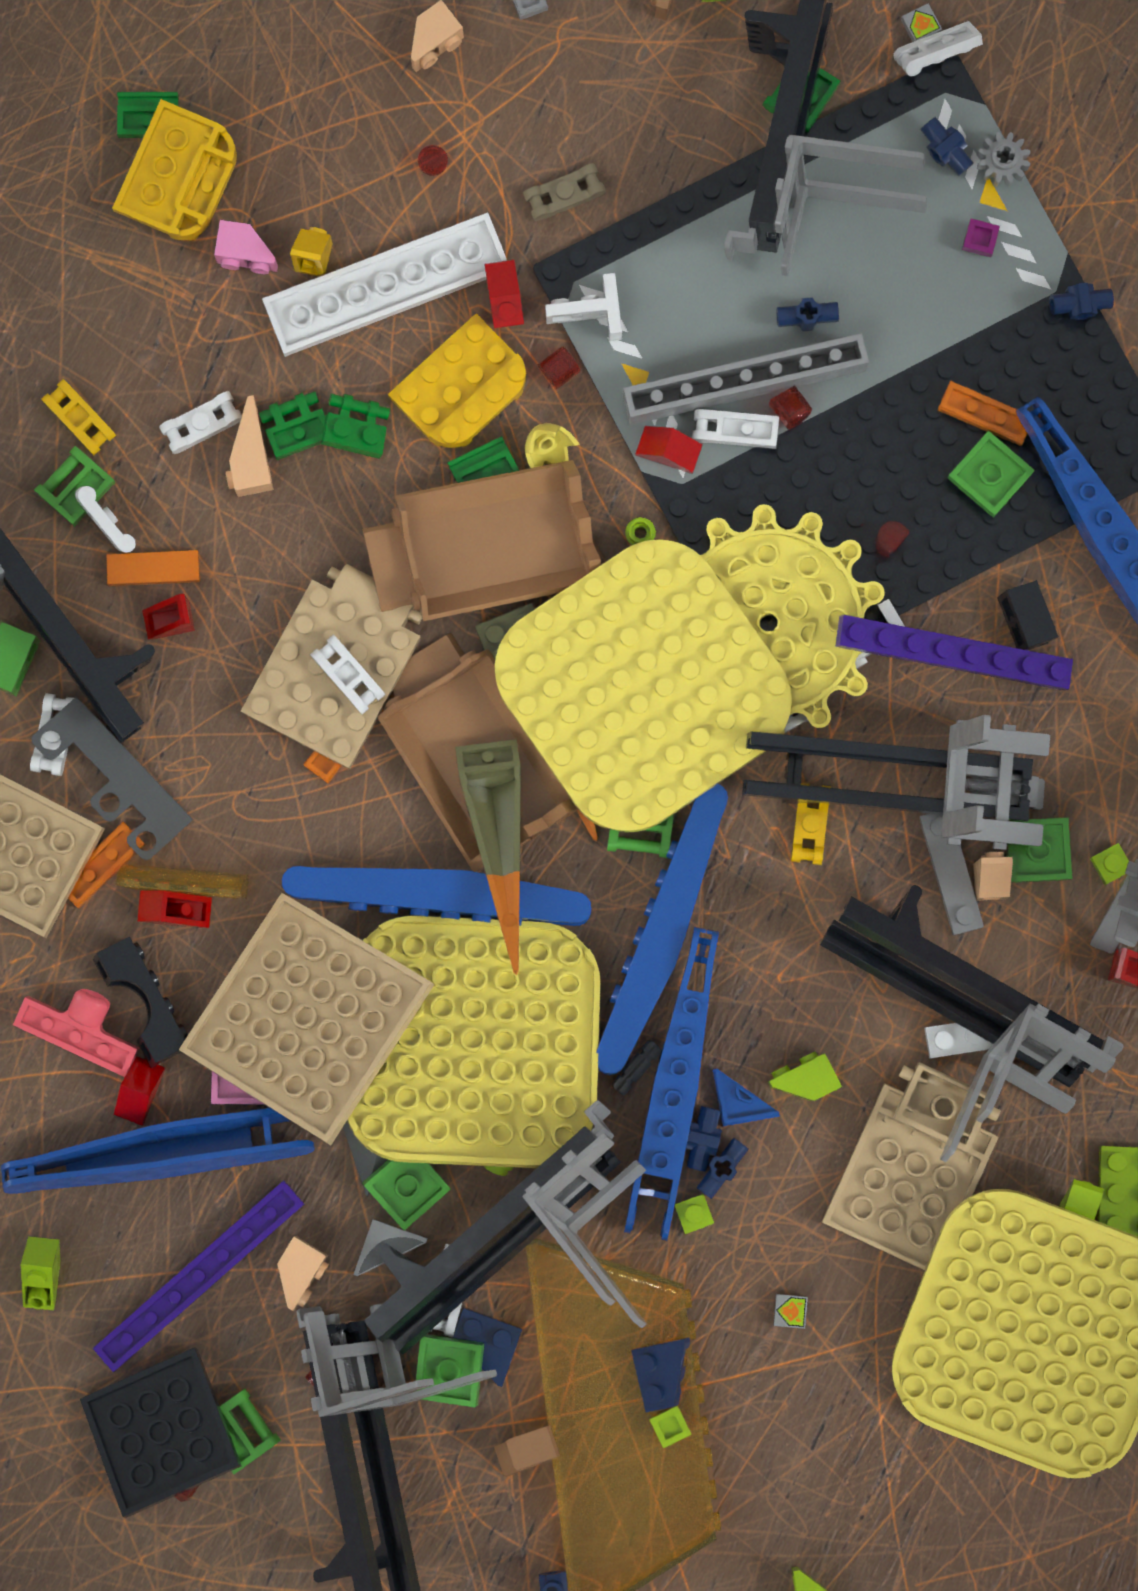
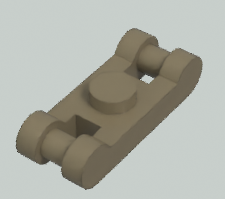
[523,163,607,221]

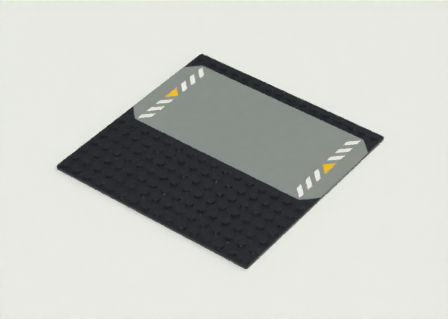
[533,54,1138,631]

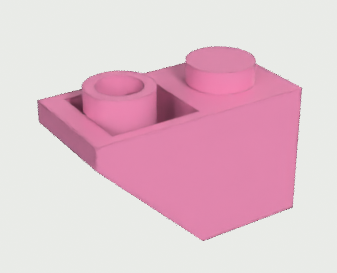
[214,220,278,274]

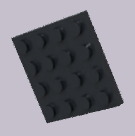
[80,1347,242,1518]

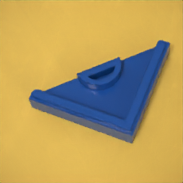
[712,1069,780,1126]

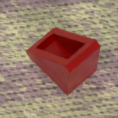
[635,426,703,474]
[142,594,195,640]
[1108,948,1138,988]
[113,1057,166,1126]

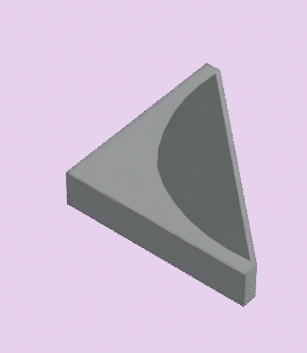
[353,1219,428,1276]

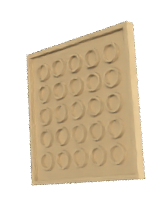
[179,893,434,1146]

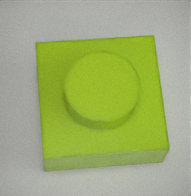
[1090,843,1129,885]
[675,1194,714,1234]
[649,1405,692,1449]

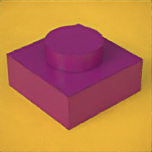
[962,218,1000,258]

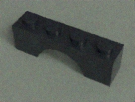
[93,937,188,1068]

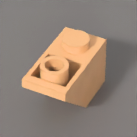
[411,0,464,72]
[973,852,1013,901]
[277,1236,329,1311]

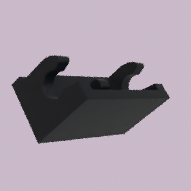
[997,580,1059,650]

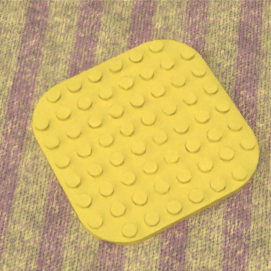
[495,540,792,832]
[347,916,600,1168]
[892,1189,1138,1478]

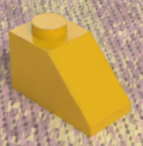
[290,227,333,277]

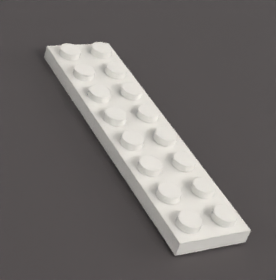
[262,213,507,357]

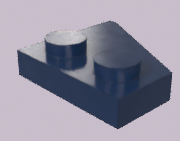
[453,1308,522,1387]
[631,1337,690,1412]

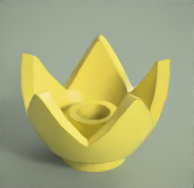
[525,423,579,468]

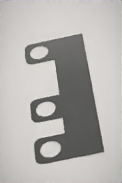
[32,697,193,860]

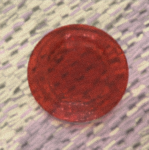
[418,145,448,176]

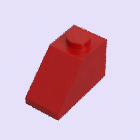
[484,259,524,328]
[137,890,212,928]

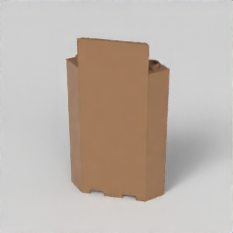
[362,460,601,621]
[377,633,579,872]

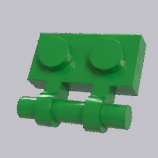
[258,391,325,460]
[321,393,390,459]

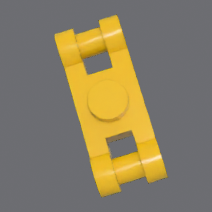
[41,379,116,456]
[791,783,831,865]

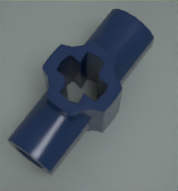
[920,116,974,176]
[1049,283,1114,320]
[776,298,839,331]
[686,1106,722,1172]
[696,1138,749,1199]
[539,1570,569,1591]

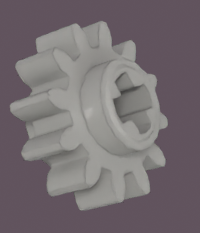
[977,132,1031,187]

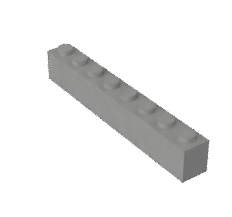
[623,333,869,425]

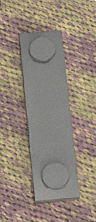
[919,813,984,936]

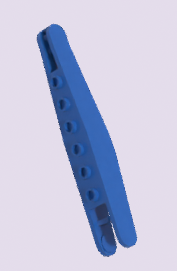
[1016,397,1138,625]
[596,784,728,1075]
[282,866,592,926]
[624,927,719,1241]
[1,1108,315,1194]

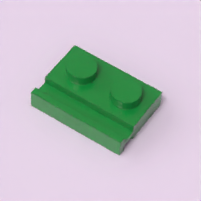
[117,92,179,138]
[447,436,519,483]

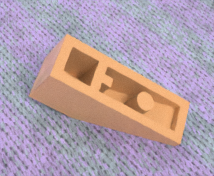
[226,395,274,497]

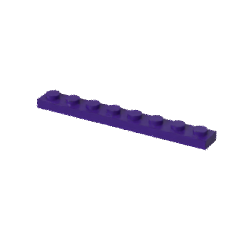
[835,615,1073,691]
[93,1181,305,1372]

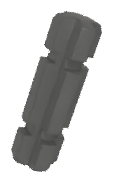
[612,1040,662,1095]

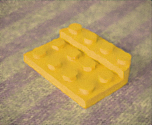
[112,99,237,240]
[388,313,526,448]

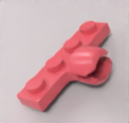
[13,989,140,1077]

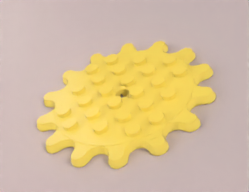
[700,504,885,735]

